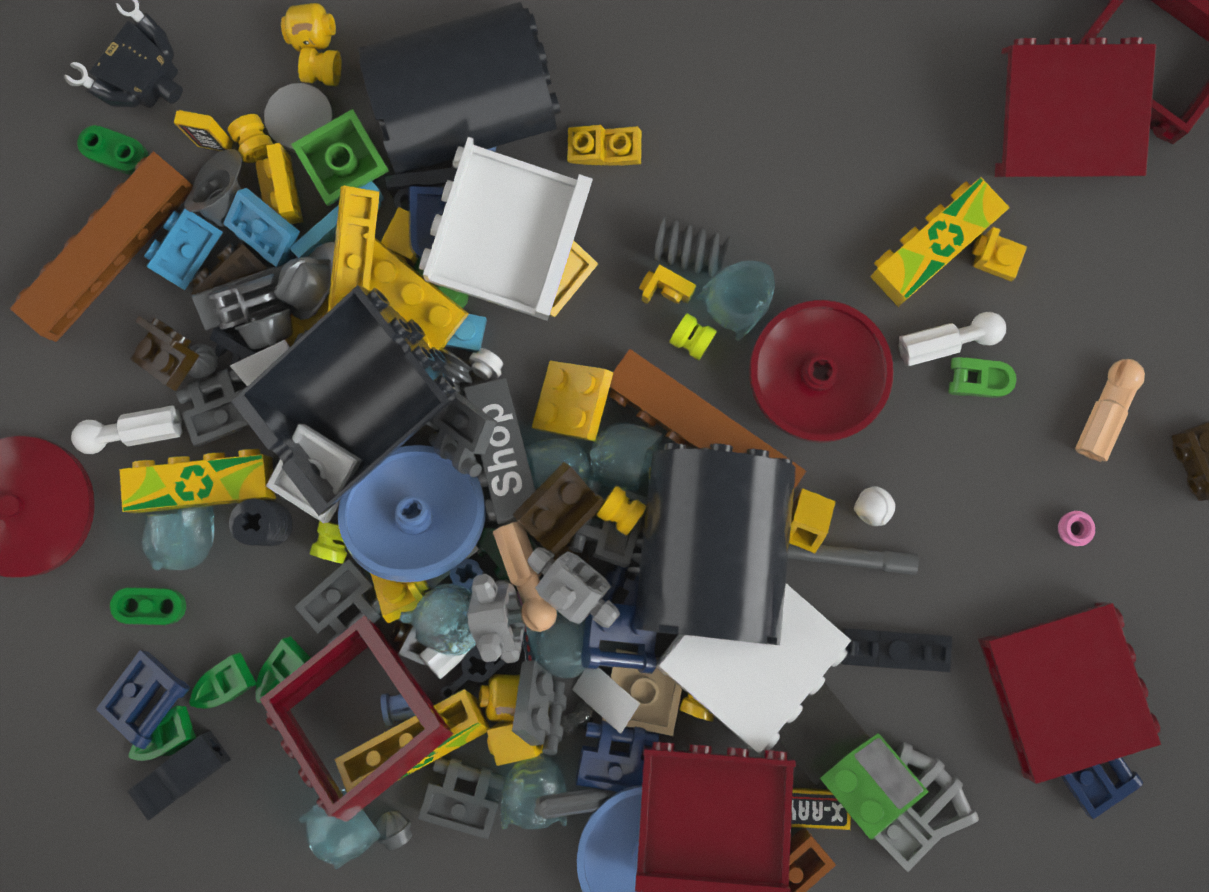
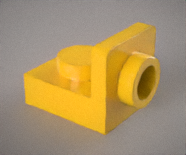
[972,227,1027,281]
[639,264,696,304]

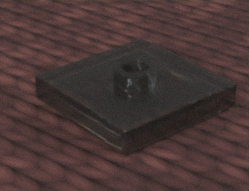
[778,682,870,785]

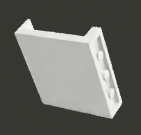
[419,137,593,321]
[656,584,851,754]

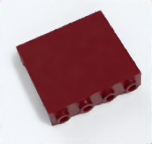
[995,37,1156,177]
[978,602,1161,784]
[635,741,796,892]

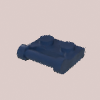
[581,603,657,674]
[96,650,190,749]
[1061,757,1143,820]

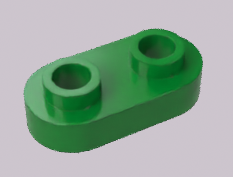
[77,125,148,175]
[110,587,186,625]

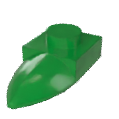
[255,636,311,703]
[189,653,256,709]
[129,706,196,761]

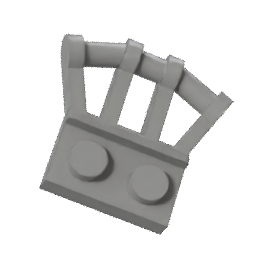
[875,741,979,872]

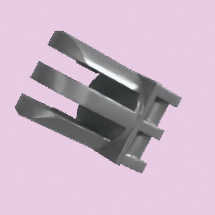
[208,274,285,329]

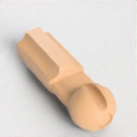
[1075,359,1145,462]
[493,521,557,632]

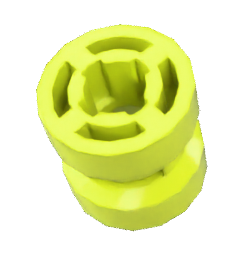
[669,313,717,361]
[309,521,347,564]

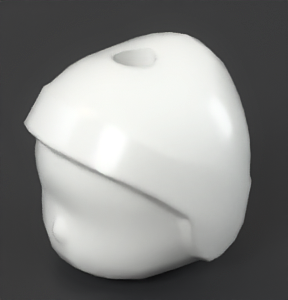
[854,486,896,526]

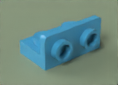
[223,188,300,267]
[143,208,223,290]

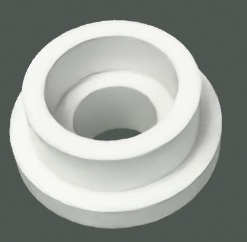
[469,348,503,380]

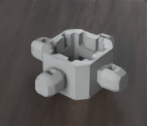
[527,547,620,628]
[467,574,525,663]

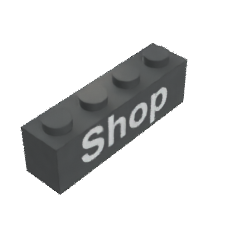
[464,378,535,528]

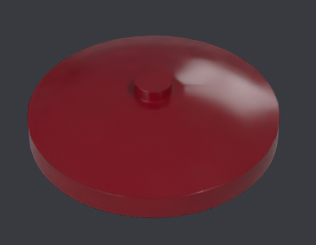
[749,300,894,443]
[0,436,95,578]

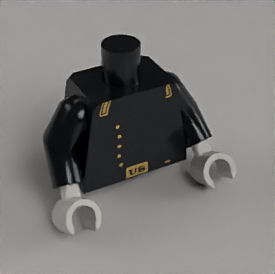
[64,0,183,108]

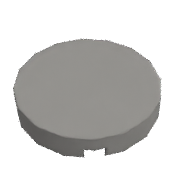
[264,83,335,153]

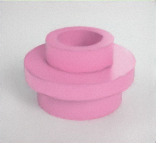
[1058,511,1095,546]

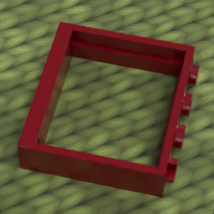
[1077,0,1209,145]
[260,615,454,822]

